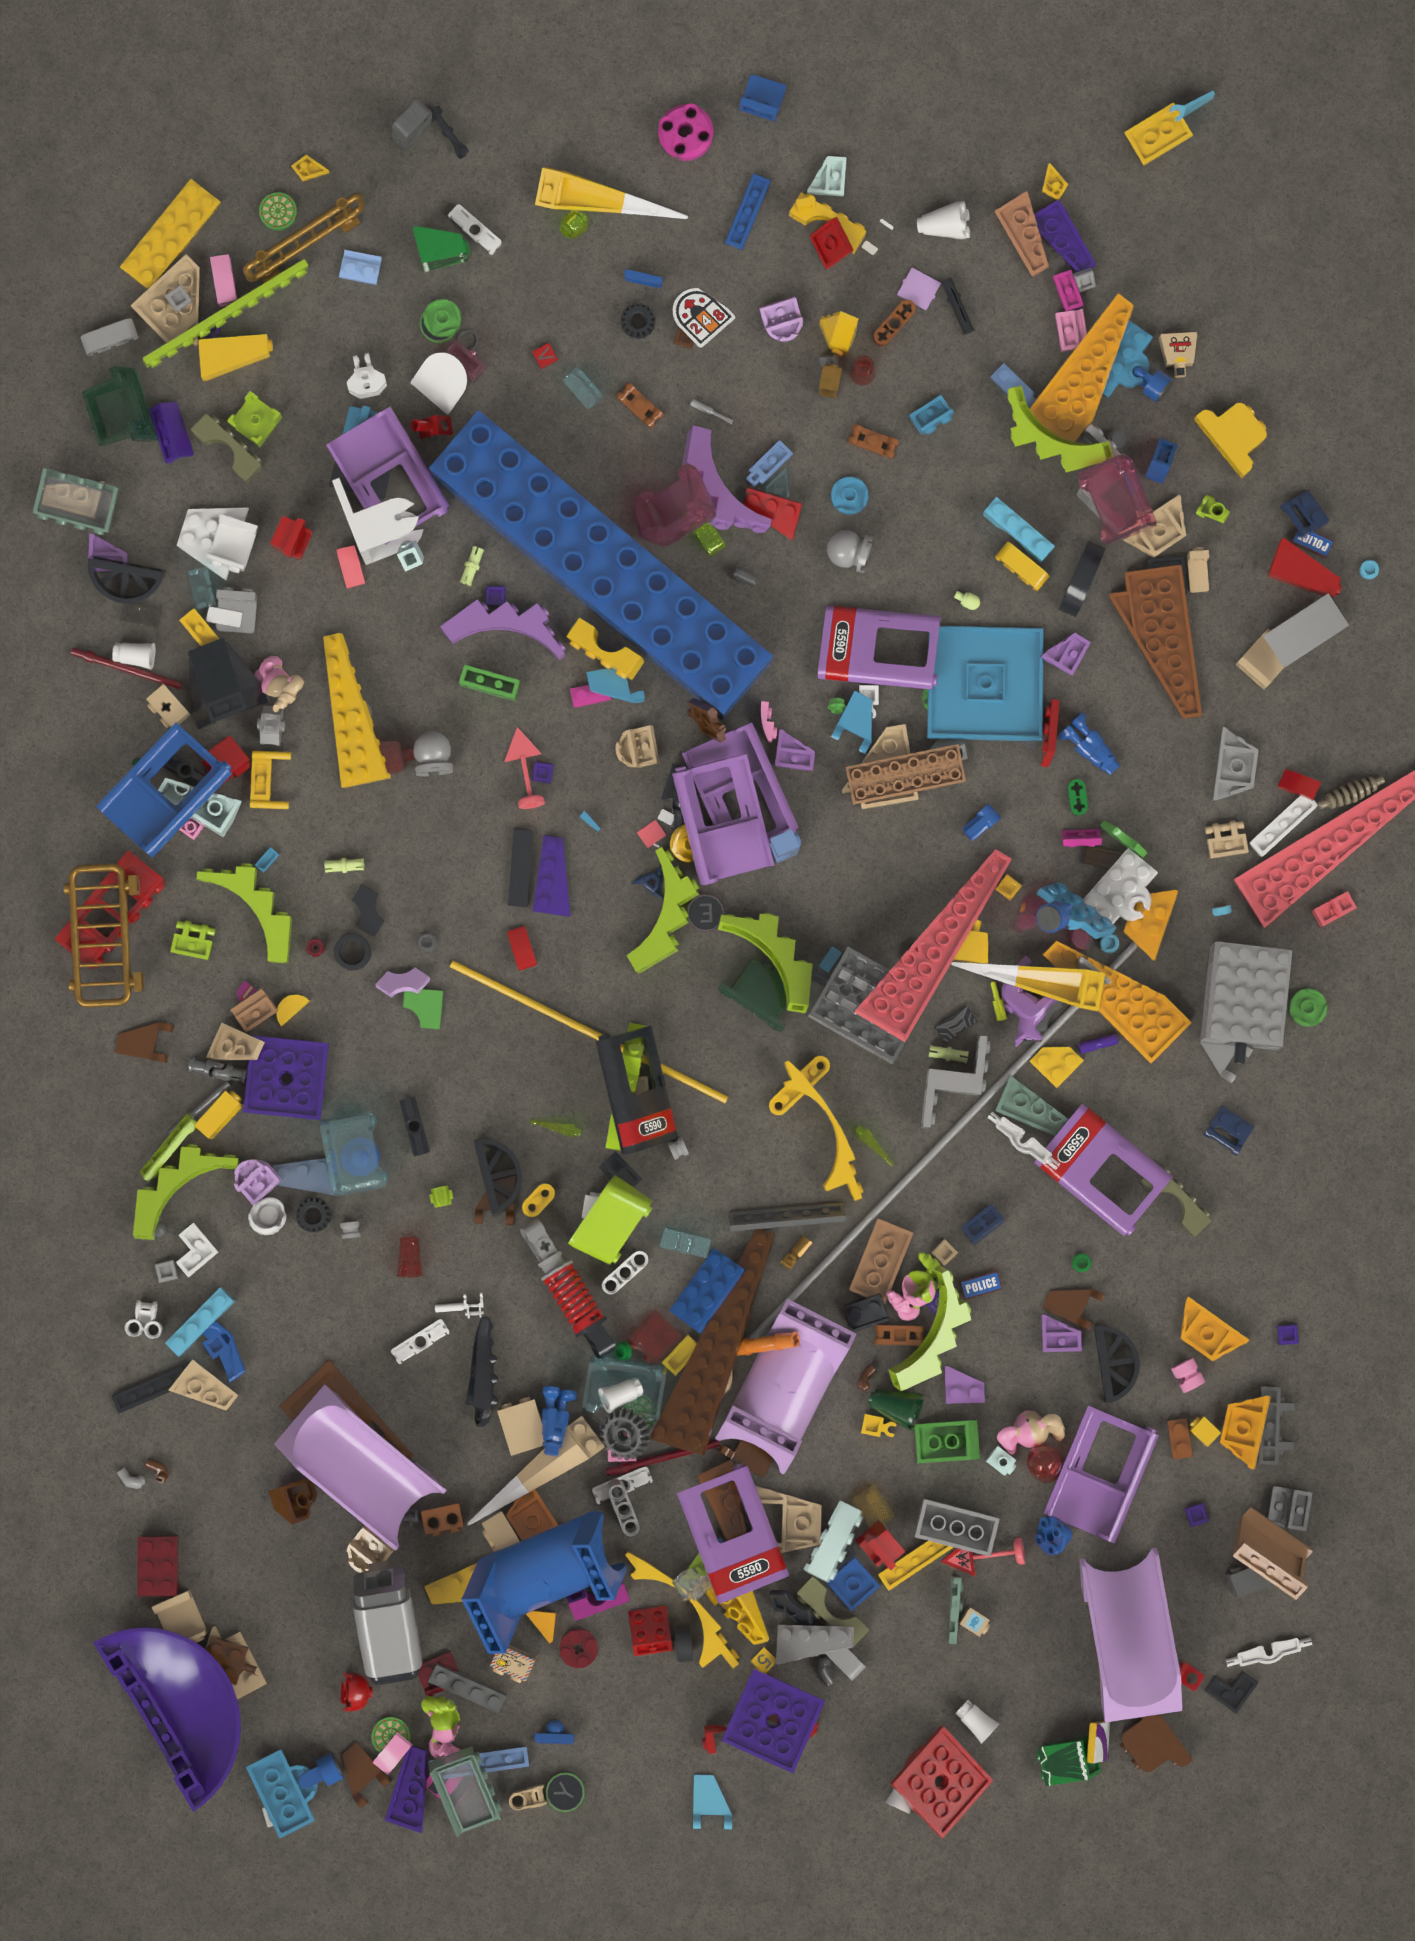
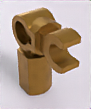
[780,1235,812,1270]

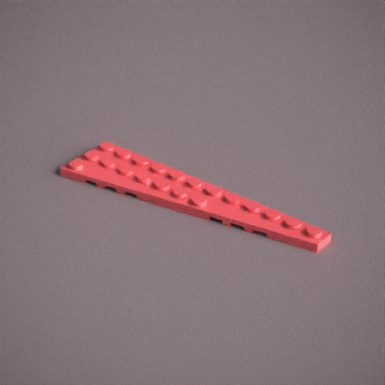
[855,849,1012,1042]

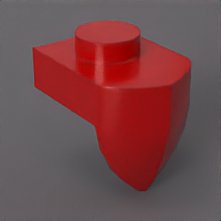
[702,1725,727,1754]

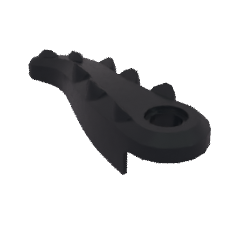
[465,1316,498,1427]

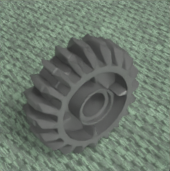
[599,1407,652,1460]

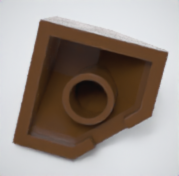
[268,1478,317,1524]

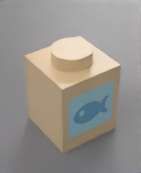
[959,1606,990,1637]

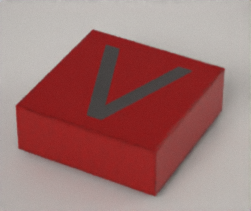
[532,343,558,369]

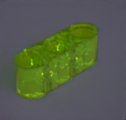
[680,501,726,557]

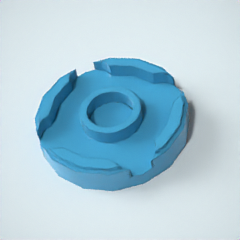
[831,477,869,515]

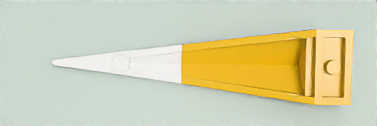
[535,166,688,219]
[951,962,1106,1011]

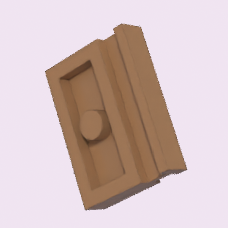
[230,988,278,1033]

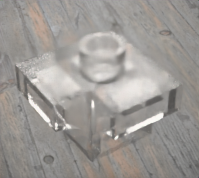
[672,1567,712,1601]

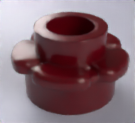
[306,939,325,957]

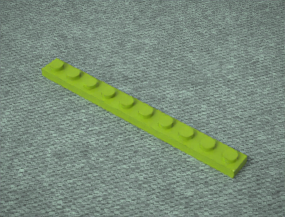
[143,259,308,368]

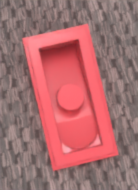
[336,545,365,588]

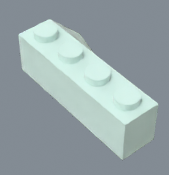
[158,778,242,837]
[804,1501,864,1583]

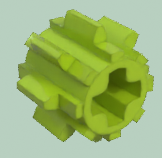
[429,1186,454,1208]

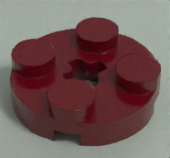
[559,1629,598,1668]

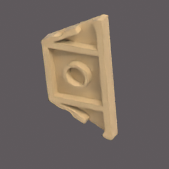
[1118,495,1186,558]

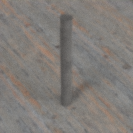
[168,1081,231,1134]

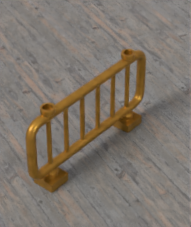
[243,193,366,283]
[64,863,145,1008]

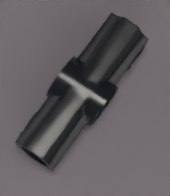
[163,755,208,786]
[399,1096,430,1157]

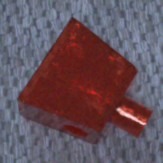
[379,741,415,775]

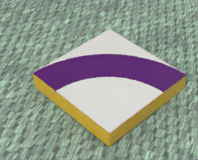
[1087,1721,1110,1763]

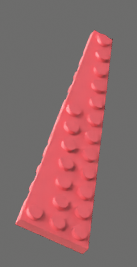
[1234,770,1415,929]

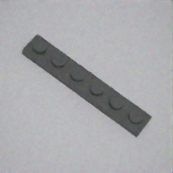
[728,1202,846,1231]

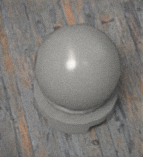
[826,530,873,573]
[413,731,453,777]

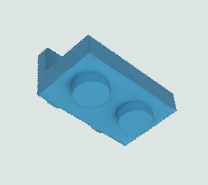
[909,395,954,435]

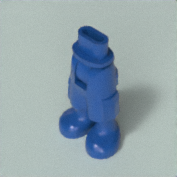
[1057,712,1120,776]
[542,1386,577,1456]

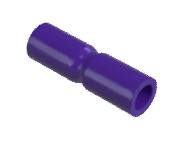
[1078,1033,1118,1054]

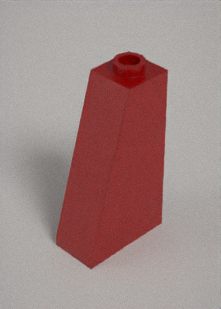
[1268,538,1342,599]

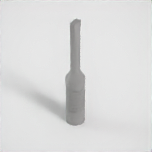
[690,399,734,424]

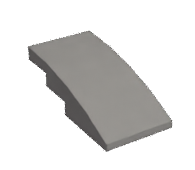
[1263,594,1349,668]

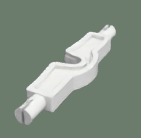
[988,1112,1060,1170]
[1225,1637,1312,1667]

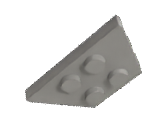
[1212,727,1259,801]

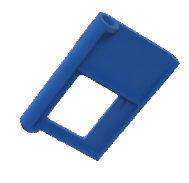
[96,723,232,858]

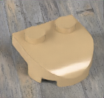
[616,725,660,768]
[346,1525,394,1573]

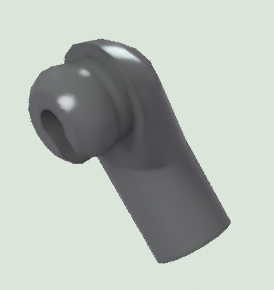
[818,1655,834,1686]

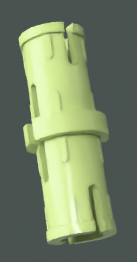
[460,546,484,586]
[324,858,364,873]
[929,1045,969,1063]

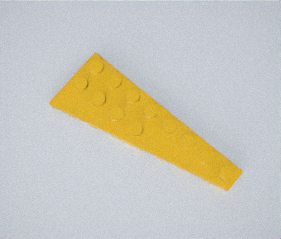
[323,633,391,788]

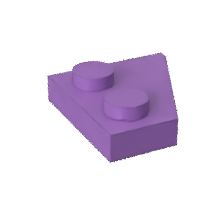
[945,1366,985,1404]

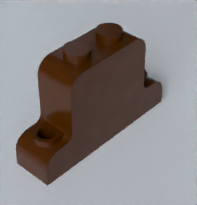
[1119,1714,1193,1772]

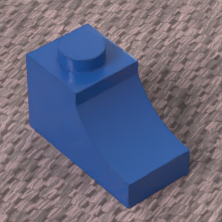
[1145,438,1177,484]

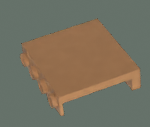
[1233,1506,1313,1600]

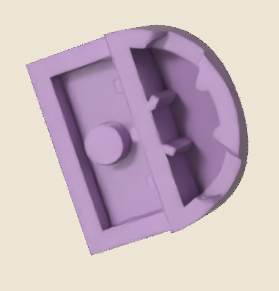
[759,296,803,341]
[234,1159,282,1205]

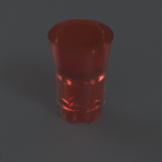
[850,356,876,386]
[396,1237,423,1278]

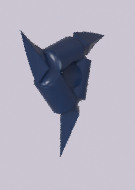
[631,864,664,899]

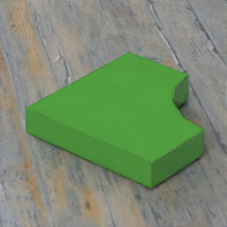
[403,989,443,1030]

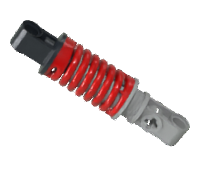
[520,1219,617,1360]

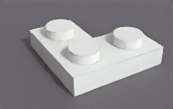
[176,1223,219,1277]

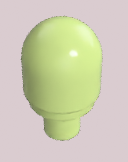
[954,591,980,610]

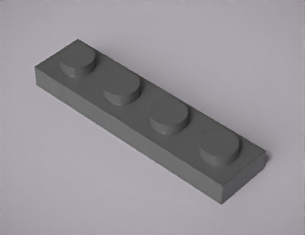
[428,1662,507,1713]

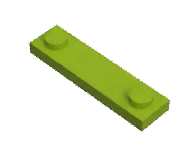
[140,1113,197,1182]

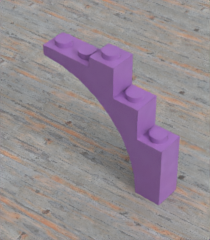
[681,425,771,533]
[440,600,566,660]

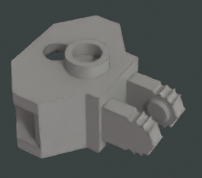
[257,705,285,746]

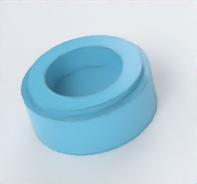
[1359,560,1379,580]
[1212,905,1232,916]
[1100,934,1119,953]

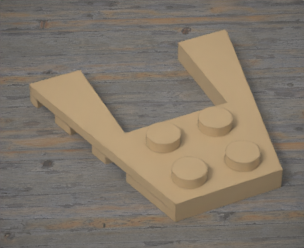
[755,1485,822,1553]

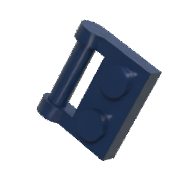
[1280,490,1330,538]
[1204,1106,1255,1156]

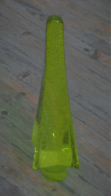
[530,1119,582,1138]
[854,1125,894,1166]

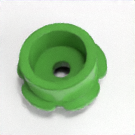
[827,698,846,714]

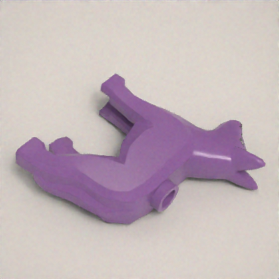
[1002,955,1058,1047]

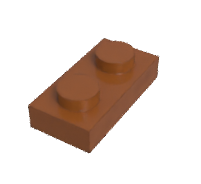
[1167,1418,1192,1460]

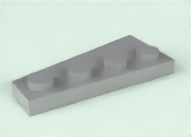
[776,1625,854,1665]

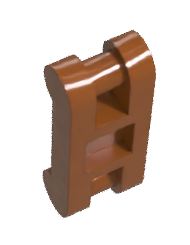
[615,382,664,429]
[847,424,900,459]
[874,1325,925,1346]

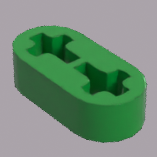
[1068,779,1088,816]

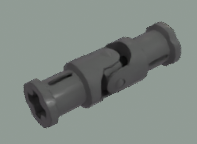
[188,1056,248,1085]

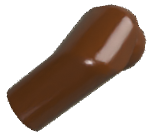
[857,1364,877,1392]
[145,1458,169,1484]

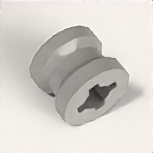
[667,1137,689,1160]
[340,1221,361,1239]

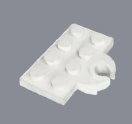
[1082,848,1158,924]

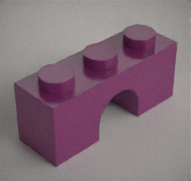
[566,1581,630,1621]

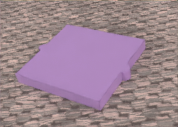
[897,268,941,310]

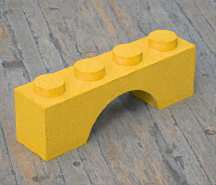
[789,193,866,254]
[566,618,645,680]

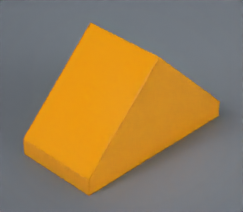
[526,1610,556,1643]

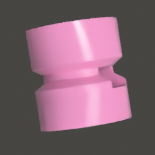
[1171,1357,1206,1393]

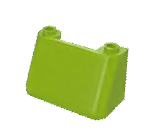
[568,1175,653,1265]

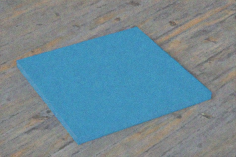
[927,626,1043,741]

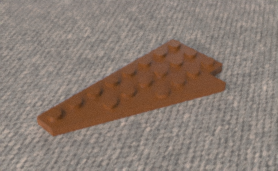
[1109,565,1202,719]

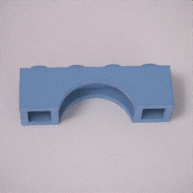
[769,829,802,863]

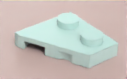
[807,156,846,197]

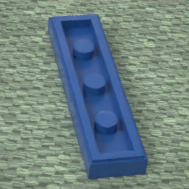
[725,173,771,250]

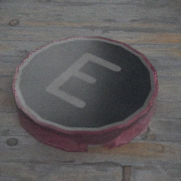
[687,894,725,933]

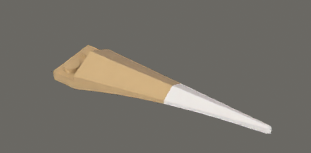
[468,1416,605,1525]

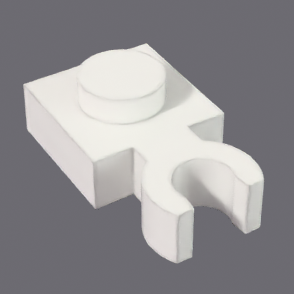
[859,685,879,718]

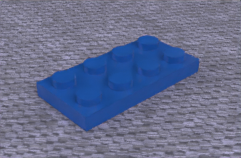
[669,1248,746,1333]

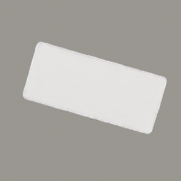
[206,607,243,627]

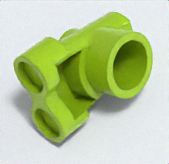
[1196,494,1230,523]

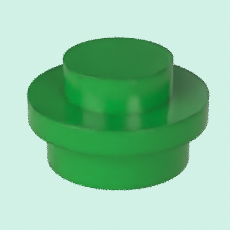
[1072,1253,1091,1272]
[614,1341,632,1361]

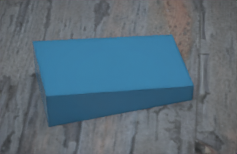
[580,811,601,832]
[254,847,279,873]
[819,946,842,972]

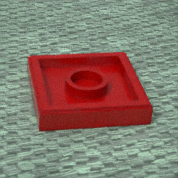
[809,217,854,269]

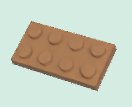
[849,1218,913,1304]

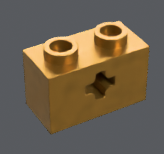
[818,364,842,399]

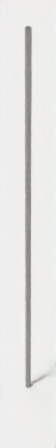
[748,941,1138,1339]

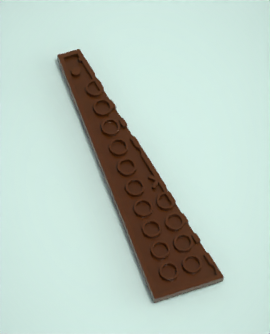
[649,1229,775,1456]

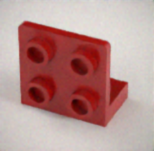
[628,1606,673,1656]

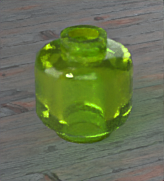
[560,211,588,239]

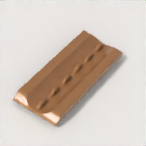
[846,744,966,805]

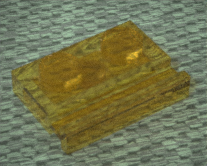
[851,1484,896,1527]

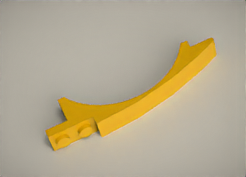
[783,1060,863,1201]
[625,1551,740,1669]

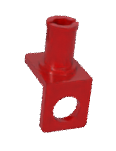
[411,415,453,439]
[1178,1661,1205,1691]

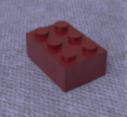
[137,1535,179,1596]

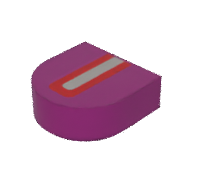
[237,981,258,1002]

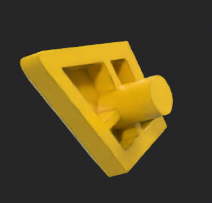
[291,155,329,182]
[1042,163,1068,200]

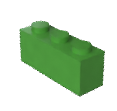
[459,665,521,702]

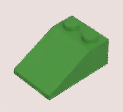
[915,1420,980,1463]

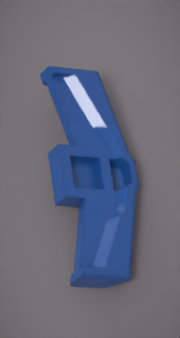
[186,1315,246,1383]

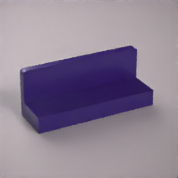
[148,402,194,464]

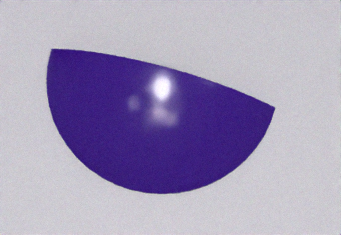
[93,1628,241,1812]

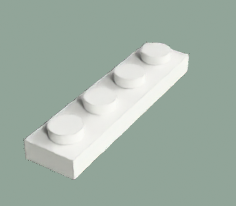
[1248,796,1318,857]

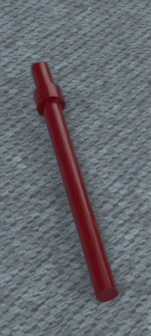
[71,647,183,690]
[606,1440,720,1476]

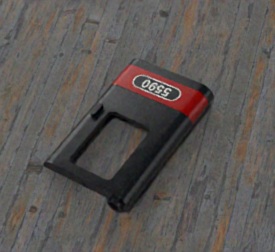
[595,1025,678,1155]

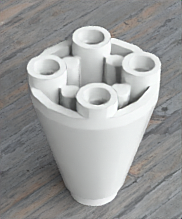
[917,201,970,239]

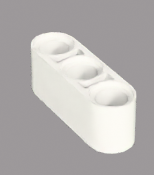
[602,1251,648,1294]

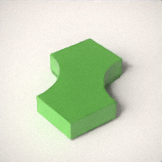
[1100,820,1147,858]

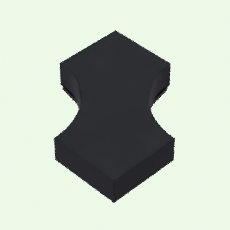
[352,884,384,937]
[769,1590,816,1626]

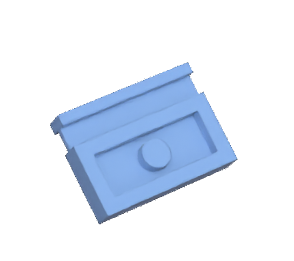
[339,250,382,285]

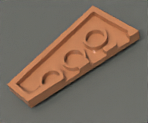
[994,191,1049,277]

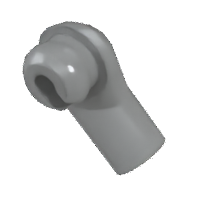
[117,1468,145,1489]

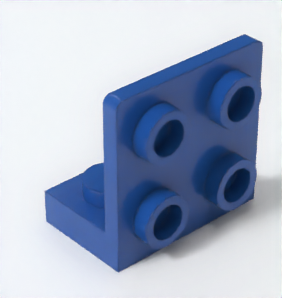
[739,74,786,122]

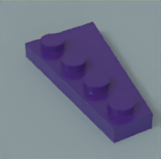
[1034,200,1097,272]
[385,1745,428,1833]

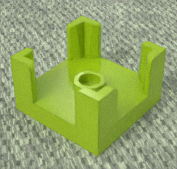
[227,391,283,448]

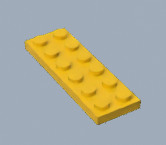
[120,179,221,289]

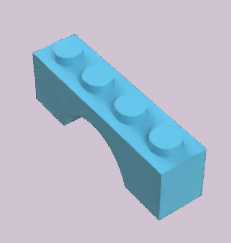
[983,497,1055,564]
[165,1287,235,1357]

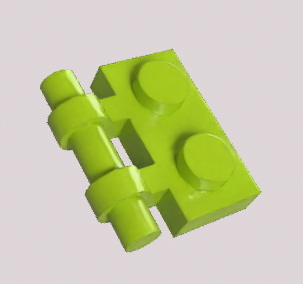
[170,920,216,960]

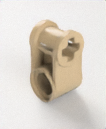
[509,1784,547,1810]

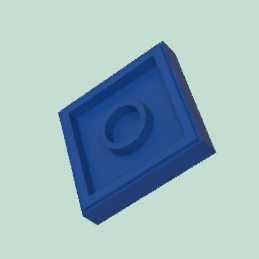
[826,1557,880,1611]

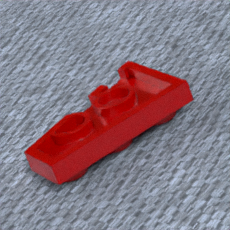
[743,487,803,540]
[1041,699,1060,767]

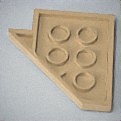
[131,254,200,347]

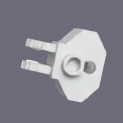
[347,353,387,399]

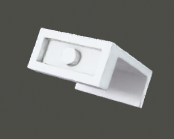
[207,514,258,573]

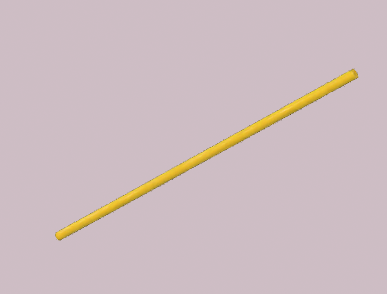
[450,960,728,1103]

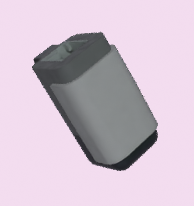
[352,1561,422,1685]

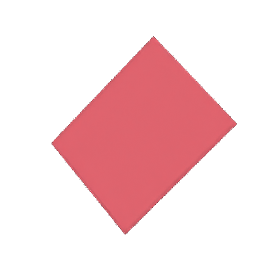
[637,820,666,848]

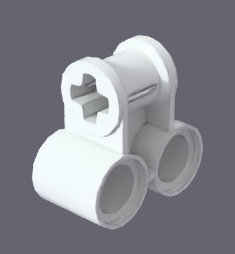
[125,1300,164,1338]

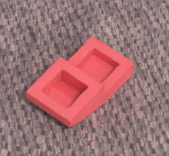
[1312,891,1357,928]

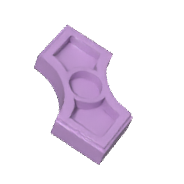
[376,968,430,997]

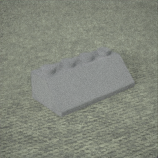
[915,1498,1000,1557]

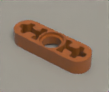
[873,300,916,347]

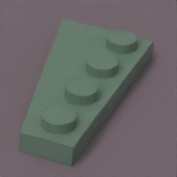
[995,1075,1069,1136]

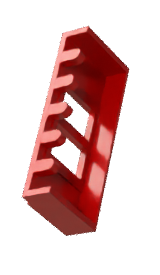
[55,850,166,969]

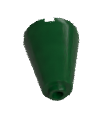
[868,1389,924,1431]

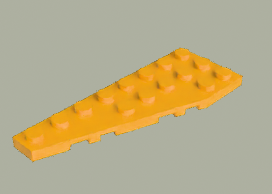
[1030,293,1134,442]
[1042,941,1192,1063]

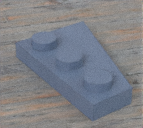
[273,1158,336,1196]

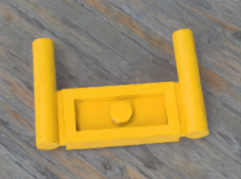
[250,751,291,809]

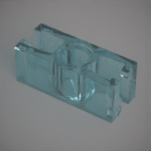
[660,1228,711,1258]

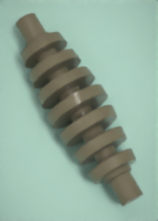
[1318,776,1385,809]

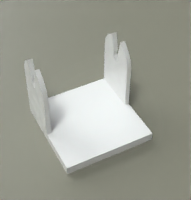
[332,478,424,565]

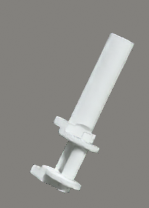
[435,1292,484,1319]

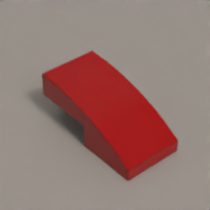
[1277,769,1321,801]
[507,926,537,971]

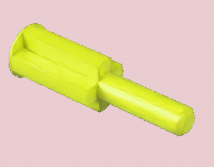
[991,981,1007,1021]

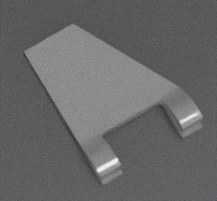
[1200,1042,1253,1083]

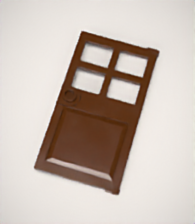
[279,1360,414,1459]

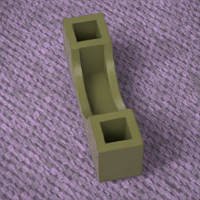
[190,413,263,485]
[1140,1165,1211,1237]
[797,1575,869,1647]

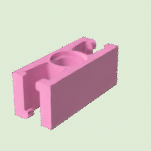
[210,254,238,307]

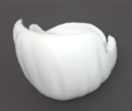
[248,1197,286,1235]

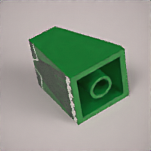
[412,226,471,272]
[1037,1735,1101,1786]

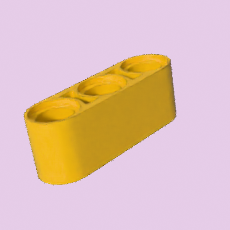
[995,542,1050,591]

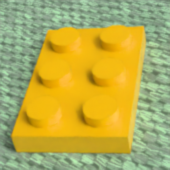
[1124,102,1193,166]

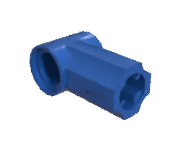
[962,804,1001,841]

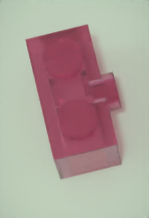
[445,340,486,383]

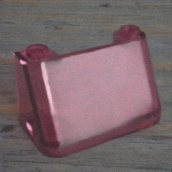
[1077,455,1157,545]
[633,463,716,546]
[1011,896,1092,953]

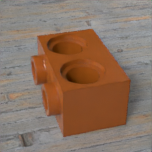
[421,1502,464,1537]

